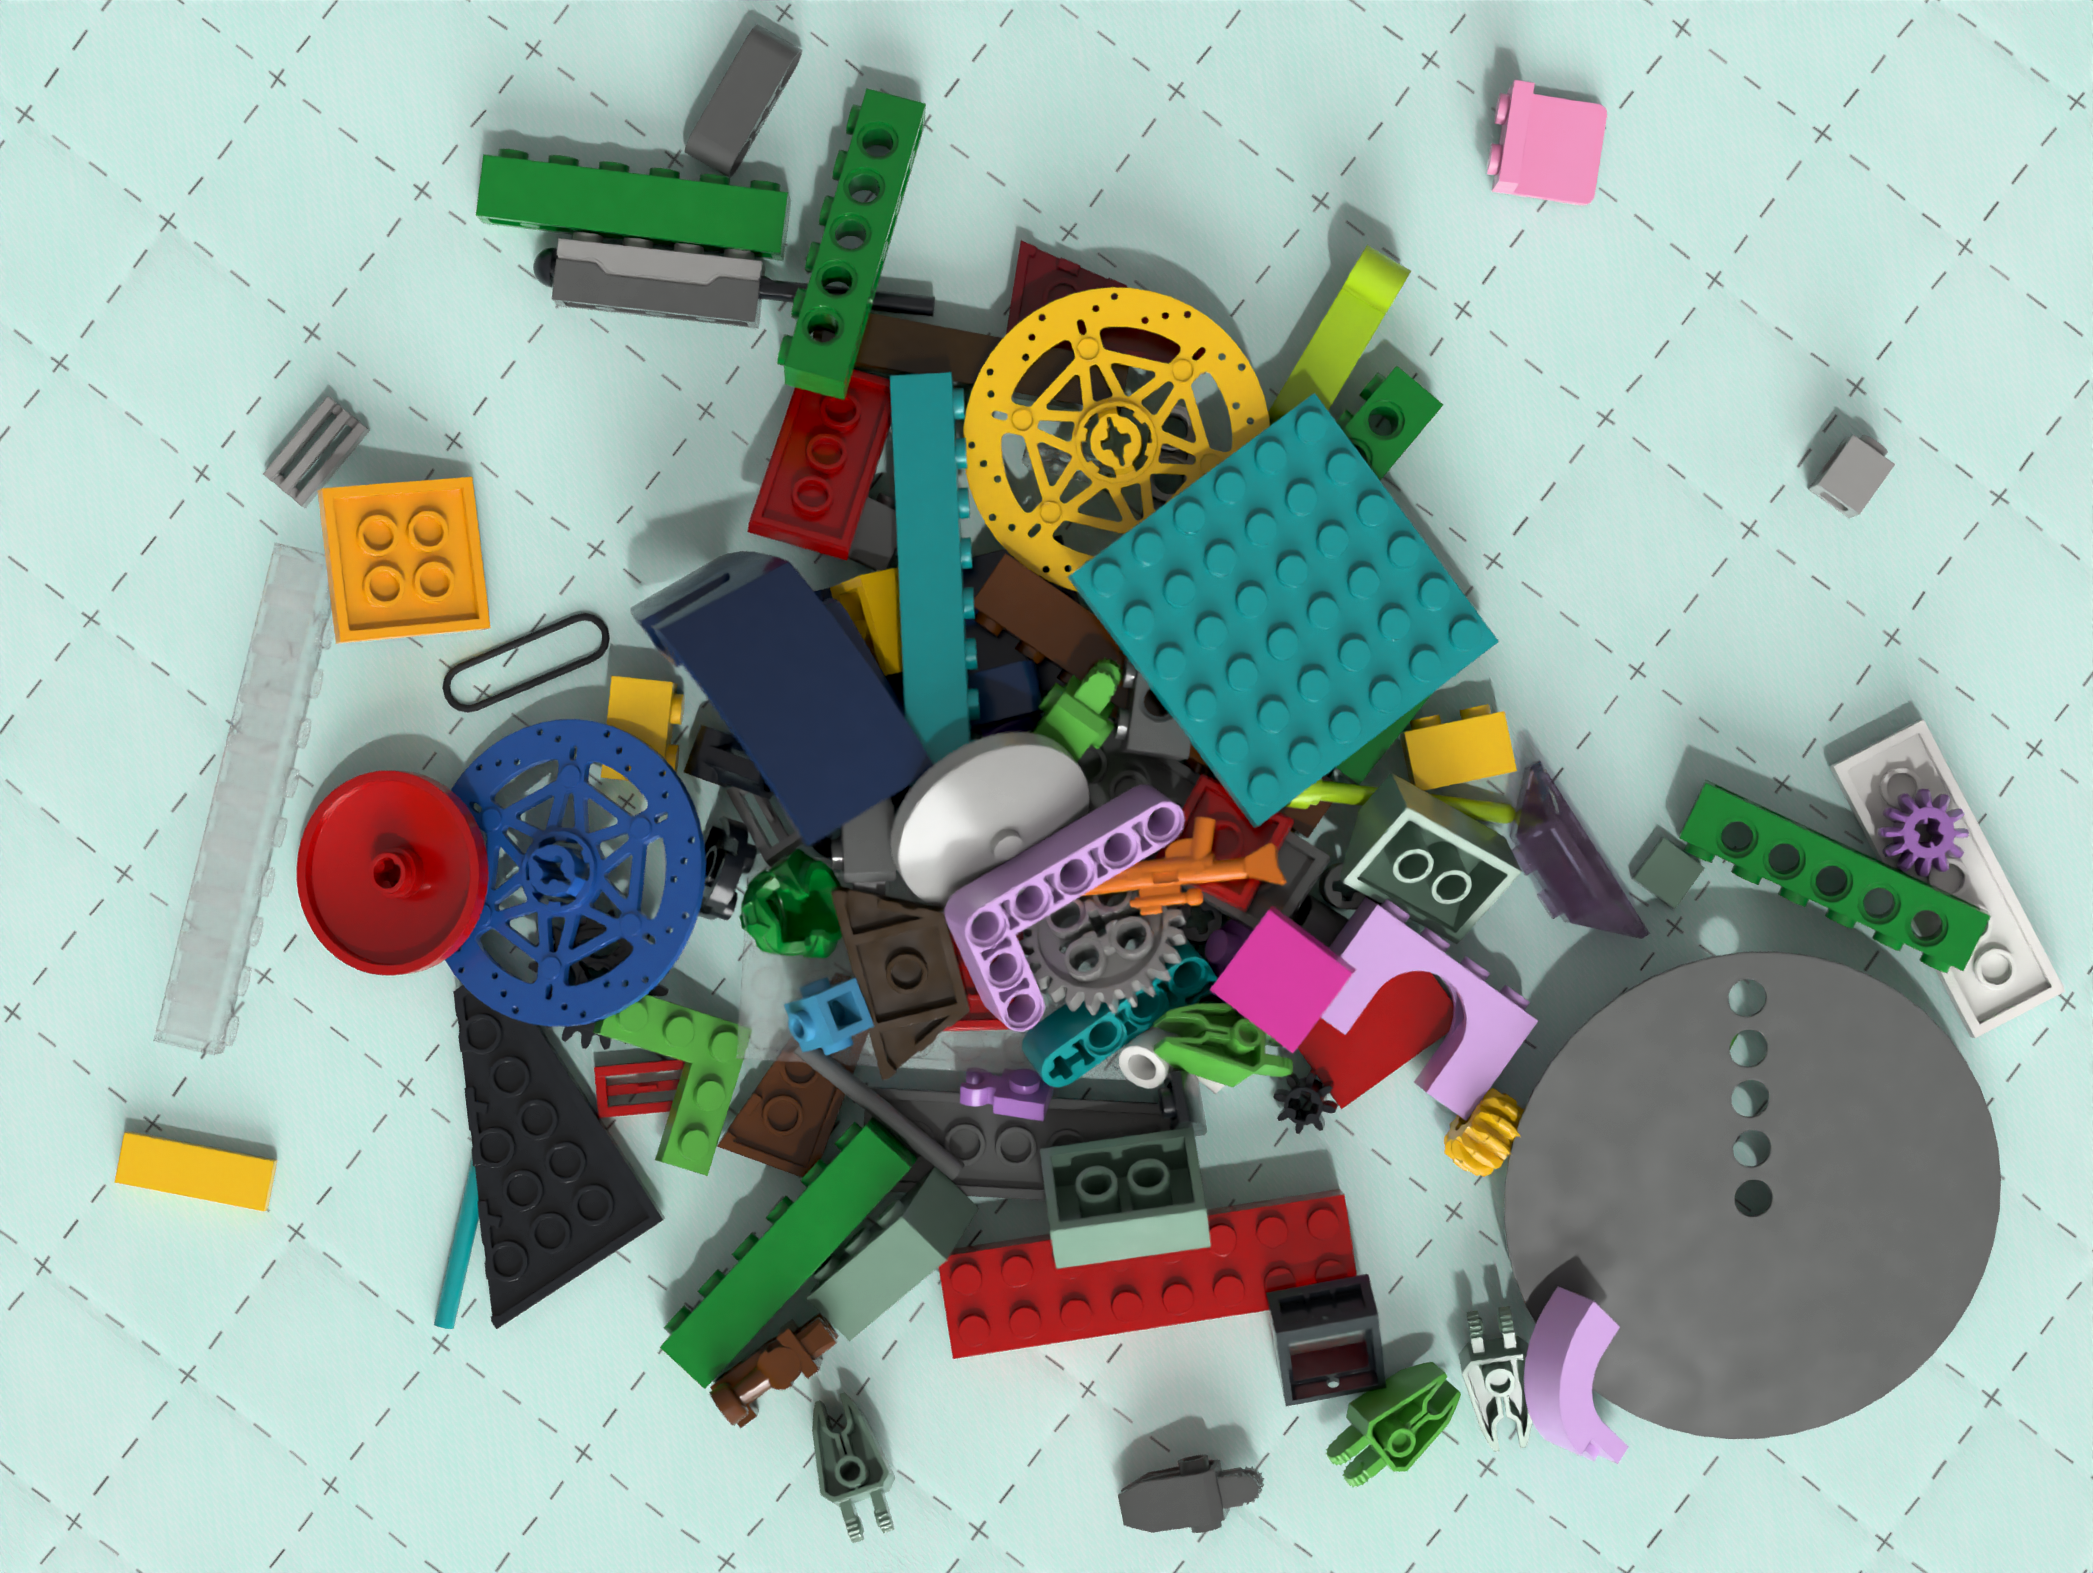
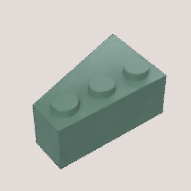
[806,1167,979,1341]

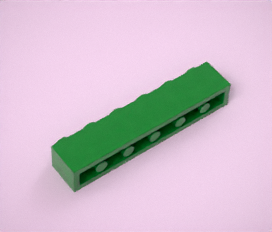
[476,149,791,261]
[660,1117,917,1389]

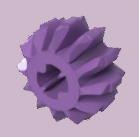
[1878,789,1969,876]

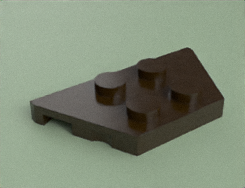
[831,886,971,1080]

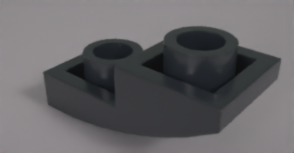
[1158,1071,1207,1136]

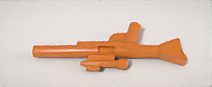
[1082,817,1287,915]

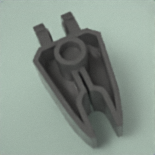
[831,796,896,896]
[1118,1455,1264,1533]

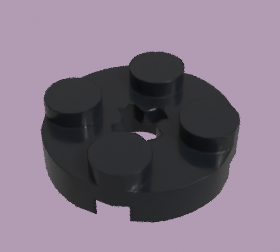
[698,816,757,921]

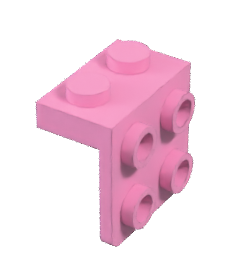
[1487,80,1607,206]

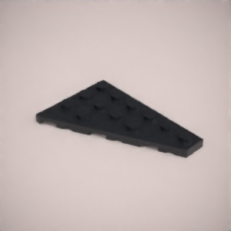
[453,963,665,1330]

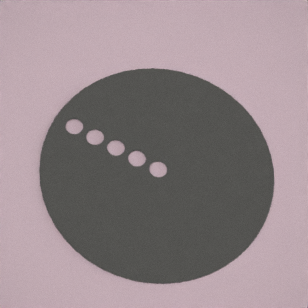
[1504,952,2001,1439]

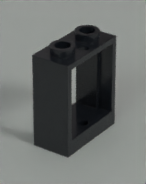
[1266,1274,1386,1407]

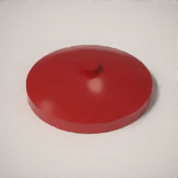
[296,770,488,976]

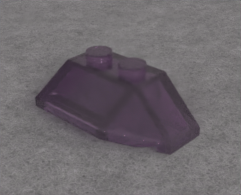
[1509,760,1650,939]

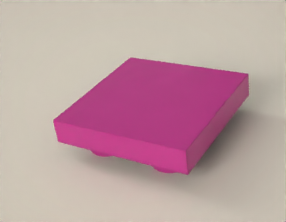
[1210,906,1356,1053]

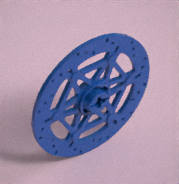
[445,719,706,1027]

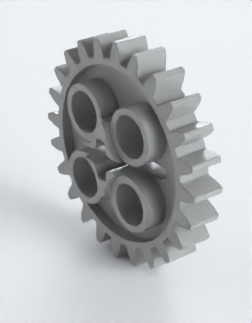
[1019,861,1187,1015]

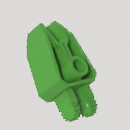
[1031,658,1123,763]
[1153,1004,1293,1088]
[1325,1362,1461,1487]

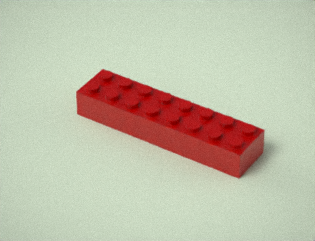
[939,1189,1357,1359]

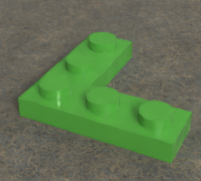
[593,983,753,1176]

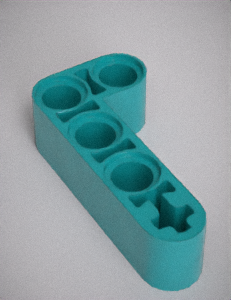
[1022,938,1228,1088]

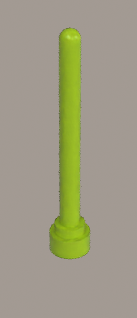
[1284,778,1516,824]

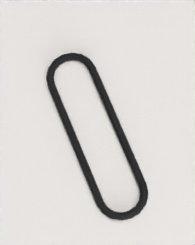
[442,613,610,713]

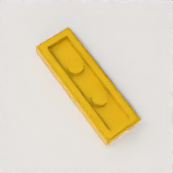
[115,1131,278,1212]

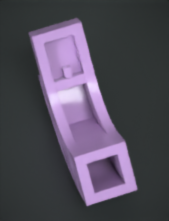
[1524,1287,1628,1464]

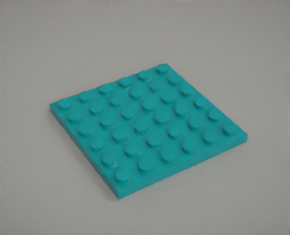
[1067,393,1499,828]

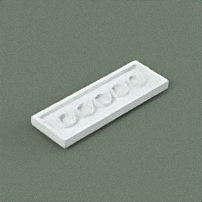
[1830,719,2065,1038]

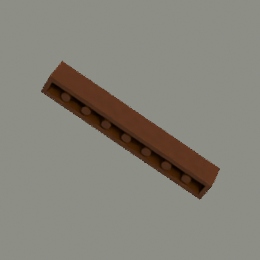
[972,554,1334,838]

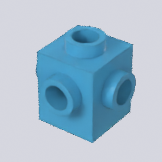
[784,977,874,1055]

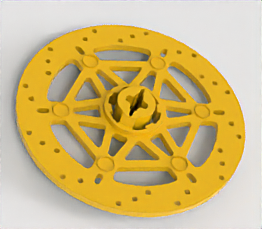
[963,287,1270,592]

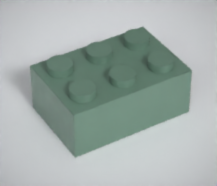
[1040,1127,1211,1269]

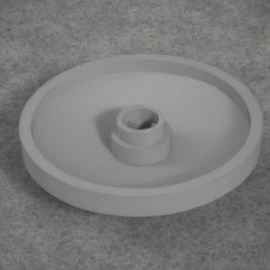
[891,732,1089,908]

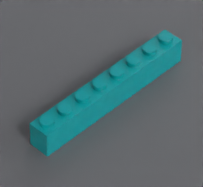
[890,372,980,789]

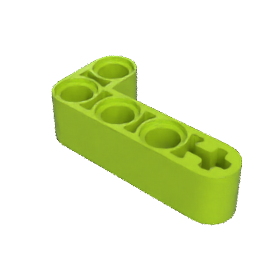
[1268,245,1411,426]

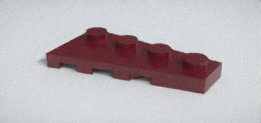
[1006,240,1206,375]

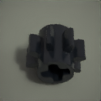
[1273,1068,1338,1134]

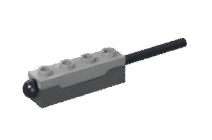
[533,232,935,329]

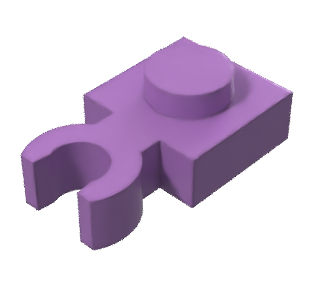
[960,1067,1054,1121]

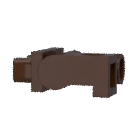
[709,1312,839,1428]

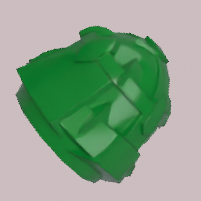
[739,848,842,959]

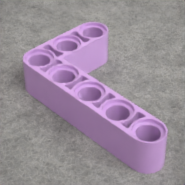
[944,785,1185,1031]

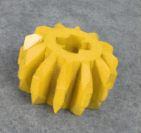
[1444,1088,1524,1177]

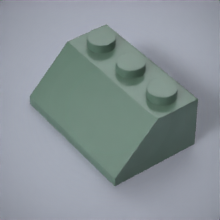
[1340,773,1522,944]

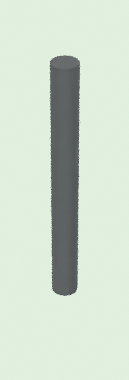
[793,1044,965,1180]

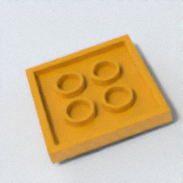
[317,477,490,644]

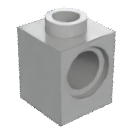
[1808,435,1895,518]

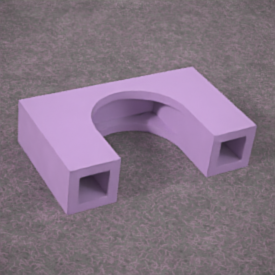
[1321,897,1538,1121]

